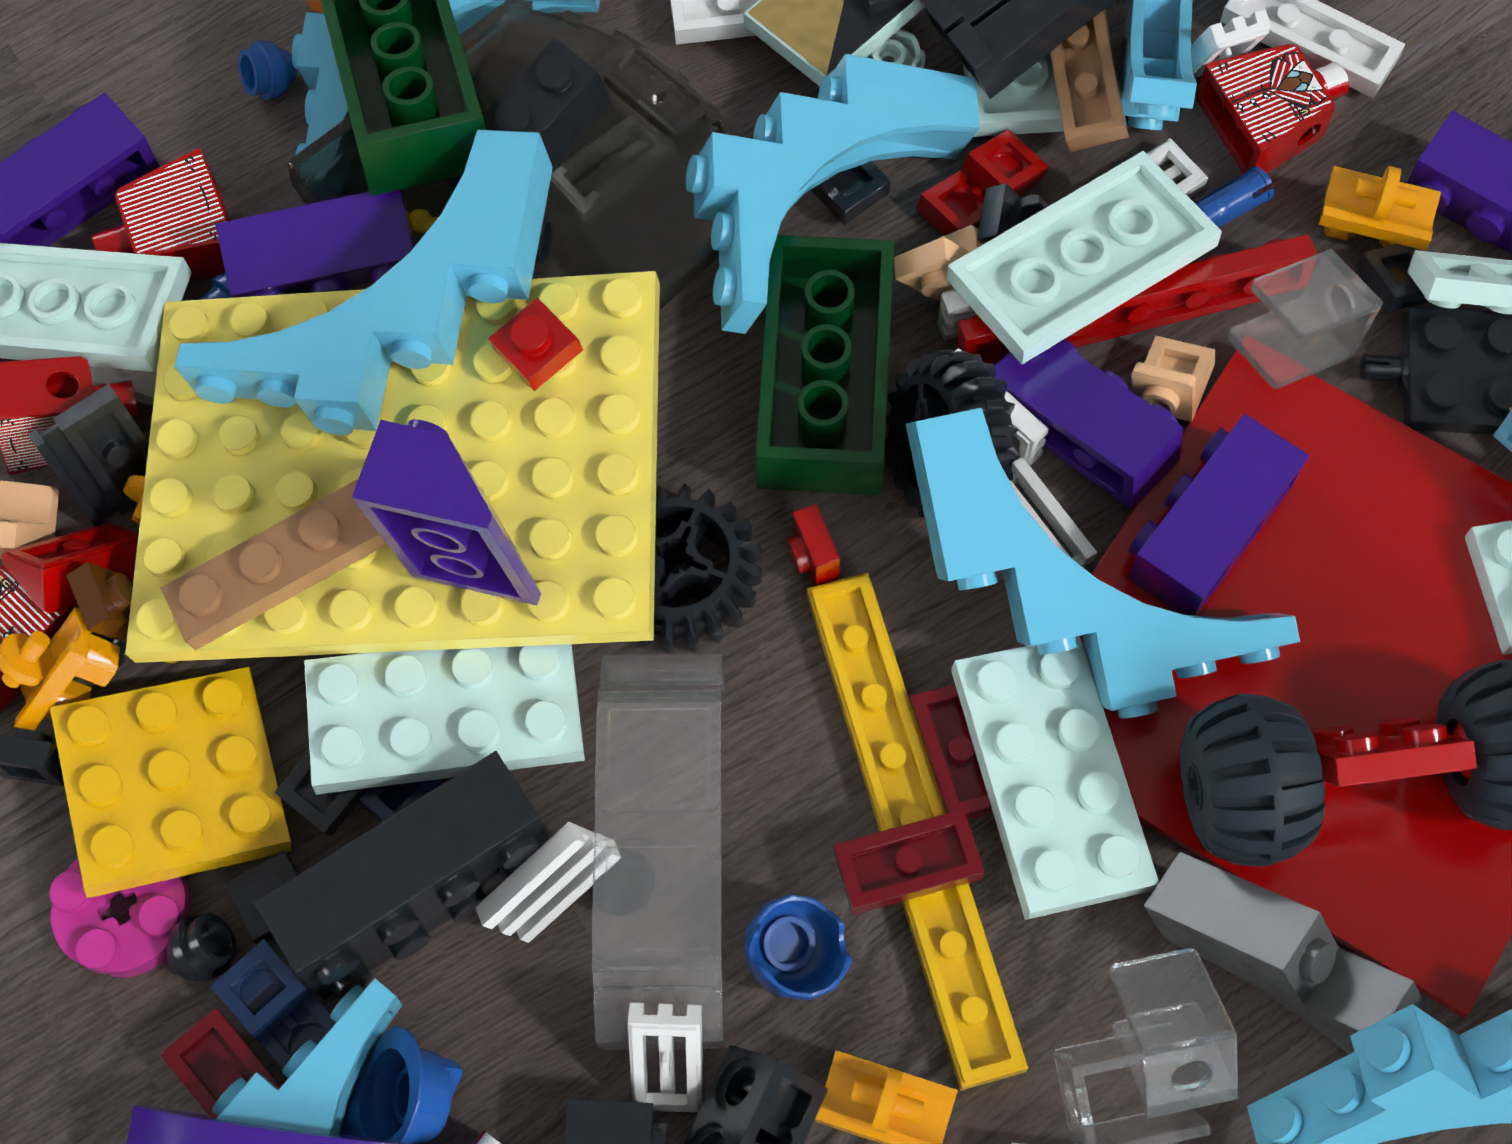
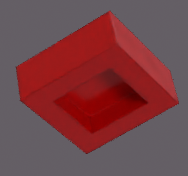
[488,297,583,391]
[785,504,840,587]

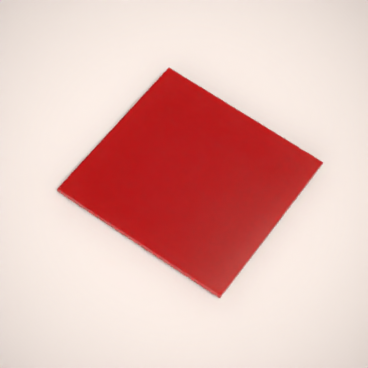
[1080,338,1512,1018]

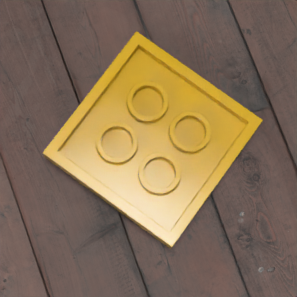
[50,667,291,898]

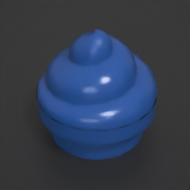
[238,40,298,100]

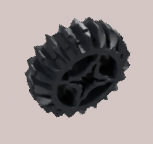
[885,350,1019,517]
[637,483,762,654]

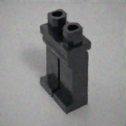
[919,0,1123,99]

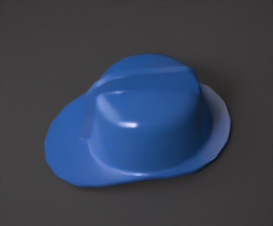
[340,1026,462,1144]

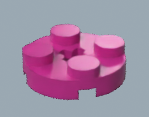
[49,858,192,978]

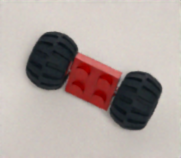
[1180,660,1512,867]

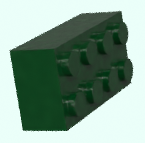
[321,0,485,196]
[756,235,894,495]

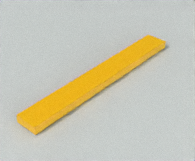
[807,572,1028,1091]

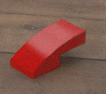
[916,129,1049,236]

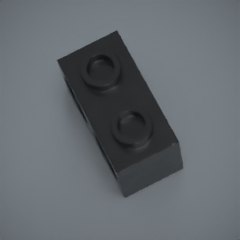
[684,1045,828,1144]

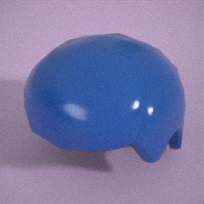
[744,893,852,1001]

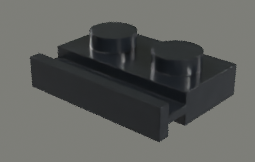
[28,384,149,527]

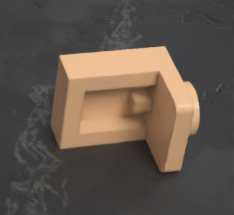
[894,225,983,301]
[1131,336,1215,422]
[0,480,59,559]

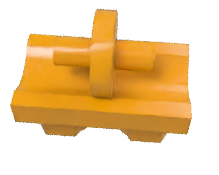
[1318,166,1441,251]
[0,607,120,731]
[814,1050,958,1144]

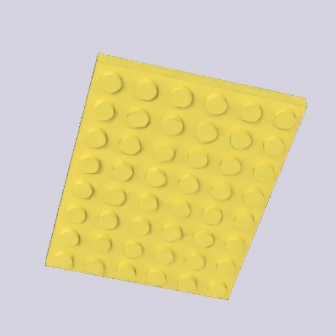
[125,271,660,663]

